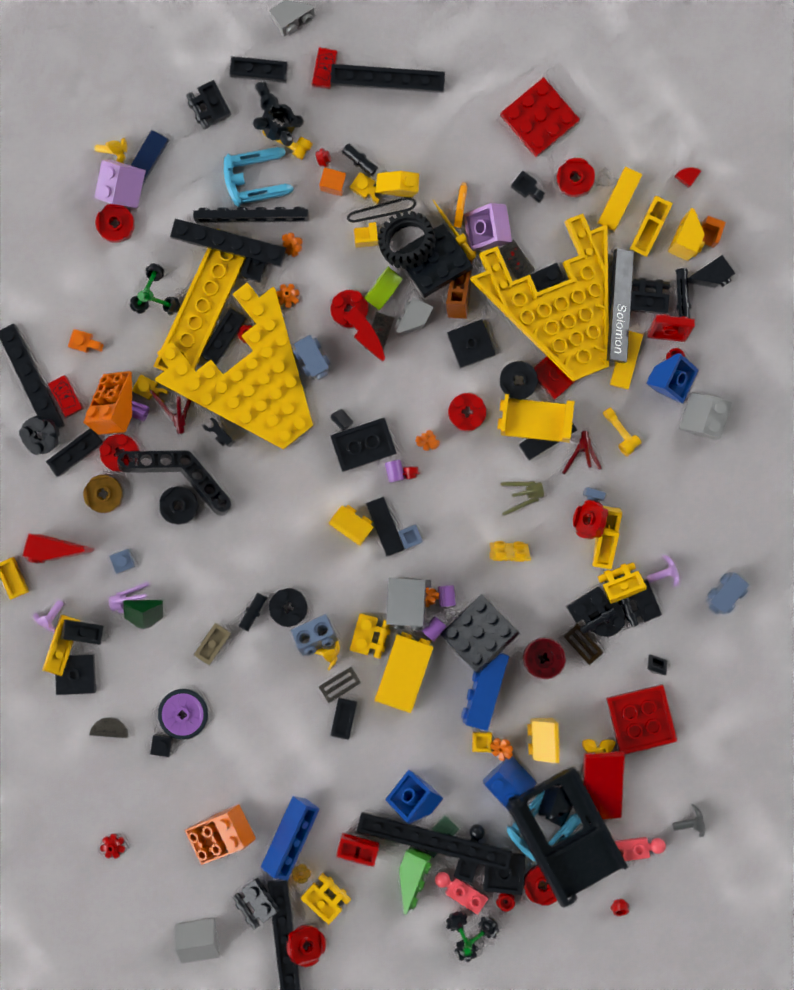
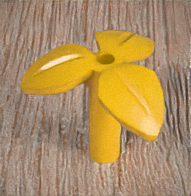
[95,137,127,163]
[314,638,340,671]
[582,739,616,753]

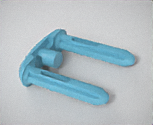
[224,147,293,207]
[507,791,581,862]

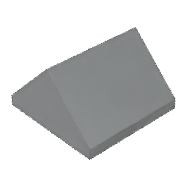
[175,917,220,963]

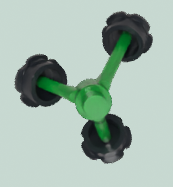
[130,263,180,315]

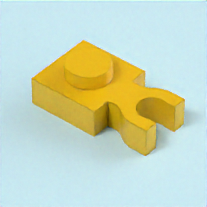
[350,172,384,204]
[132,374,169,403]

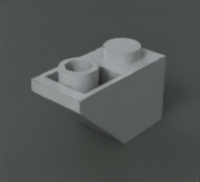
[270,0,315,36]
[394,297,433,336]

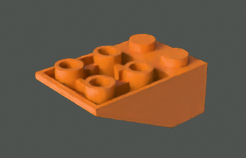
[83,371,132,435]
[184,804,256,865]

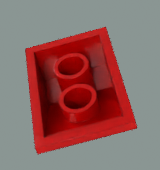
[22,533,95,564]

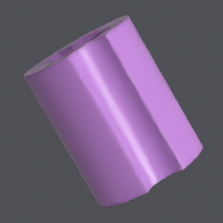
[132,401,149,422]
[385,460,405,483]
[438,585,456,607]
[422,616,447,642]

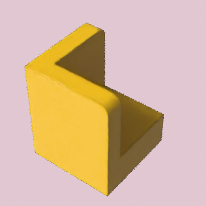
[354,222,378,248]

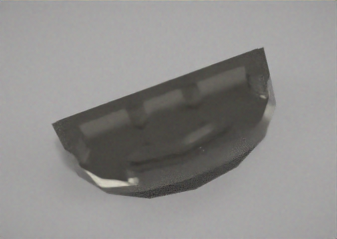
[89,717,129,738]

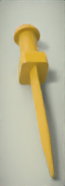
[432,199,476,260]

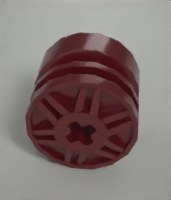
[523,638,566,679]

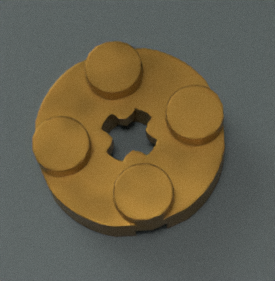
[83,475,123,513]

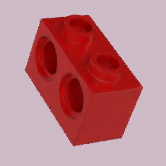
[336,833,379,867]

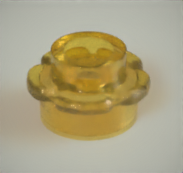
[292,864,311,884]

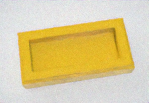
[0,557,30,600]

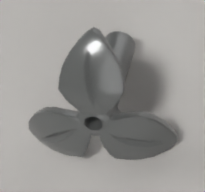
[672,804,706,837]

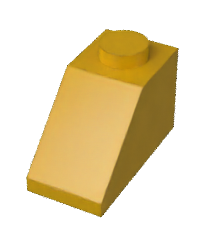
[376,171,419,198]

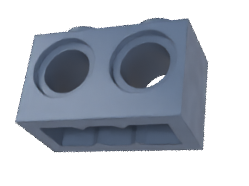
[291,614,338,656]

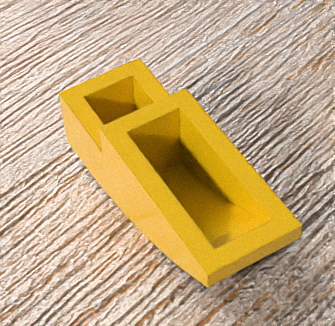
[597,166,642,231]
[630,195,673,257]
[592,506,622,569]

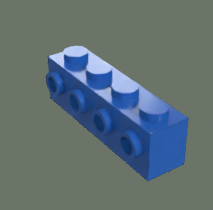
[461,652,509,731]
[261,796,320,881]

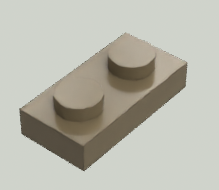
[194,623,232,666]

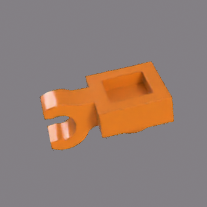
[68,329,104,353]

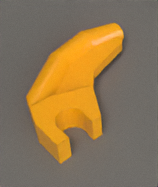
[453,182,467,228]

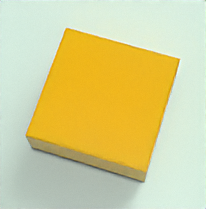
[472,732,492,753]

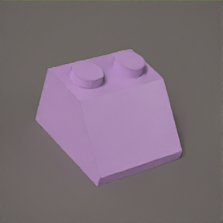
[94,159,146,208]
[463,203,512,251]

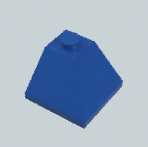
[646,353,699,404]
[385,769,443,824]

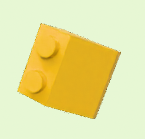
[667,208,705,261]
[328,505,374,546]
[527,718,560,763]

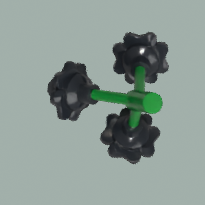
[446,911,499,963]

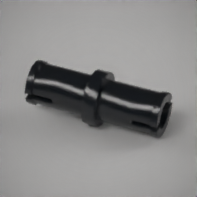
[342,143,378,177]
[238,592,268,632]

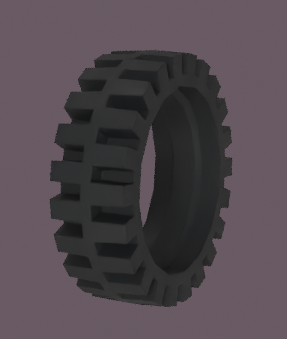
[378,211,436,269]

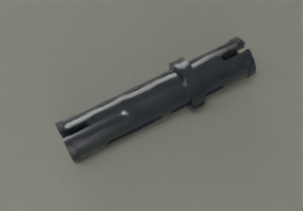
[675,268,692,319]

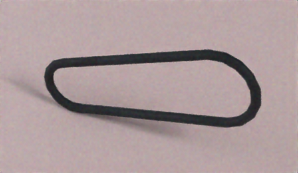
[347,197,416,223]

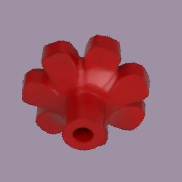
[100,834,125,859]

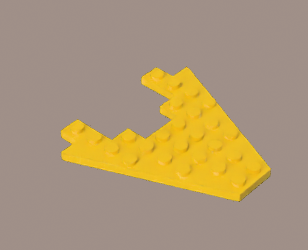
[470,213,609,382]
[155,282,313,450]

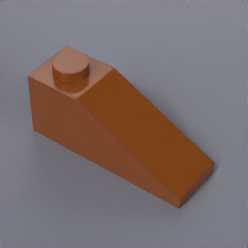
[446,260,473,319]

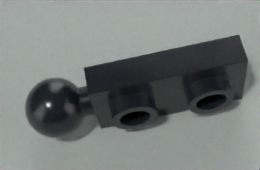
[454,824,485,883]

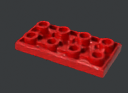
[583,751,625,819]

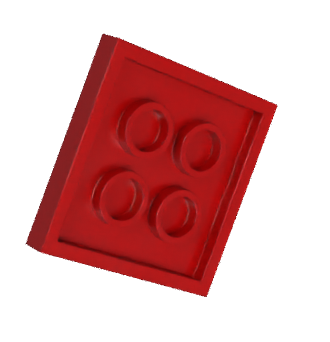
[500,77,580,158]
[606,684,678,755]

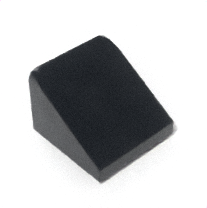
[330,409,353,431]

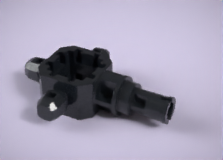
[253,81,304,146]

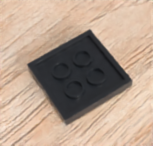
[395,223,473,298]
[440,594,520,674]

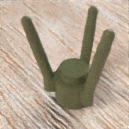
[500,481,544,516]

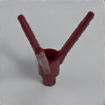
[149,390,191,434]
[562,431,602,474]

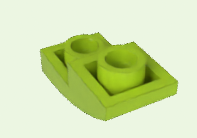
[364,266,403,311]

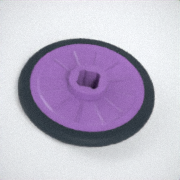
[158,689,208,740]

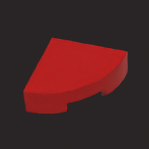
[674,167,701,188]

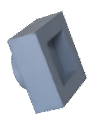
[583,487,606,502]
[398,524,423,549]
[109,549,136,574]

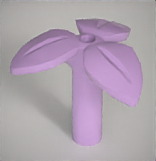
[647,555,680,587]
[33,600,64,632]

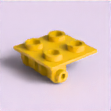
[489,541,531,562]

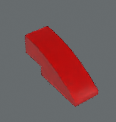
[344,306,386,362]

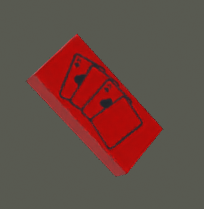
[312,47,338,89]
[48,375,84,418]

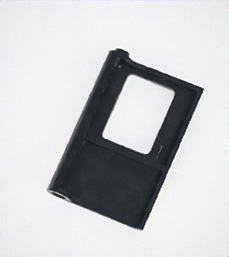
[506,767,628,907]

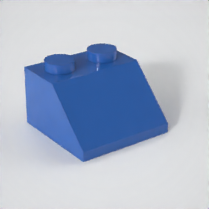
[482,756,537,810]

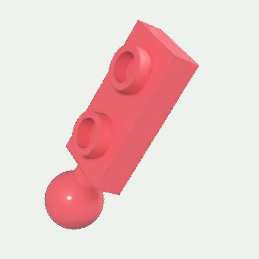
[615,837,666,861]
[435,872,488,915]

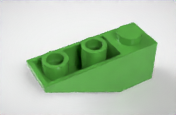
[399,846,432,915]

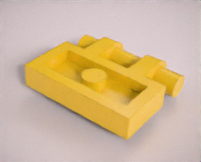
[597,562,647,604]
[349,613,391,659]
[300,872,351,925]

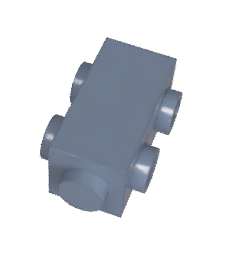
[293,335,331,380]
[706,572,749,615]

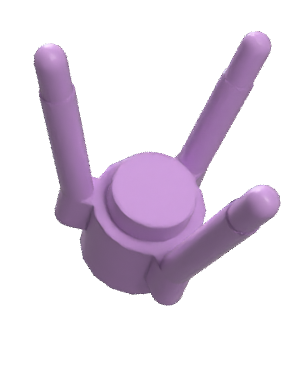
[109,582,150,614]

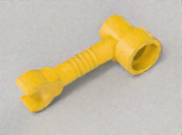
[262,130,313,160]
[602,407,642,457]

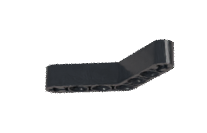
[117,450,231,516]

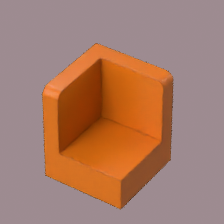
[319,167,346,196]
[702,216,726,248]

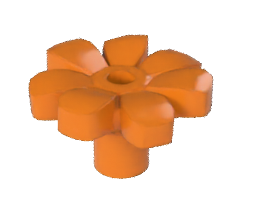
[282,232,303,257]
[276,284,300,308]
[415,430,440,451]
[425,588,439,607]
[490,738,513,761]

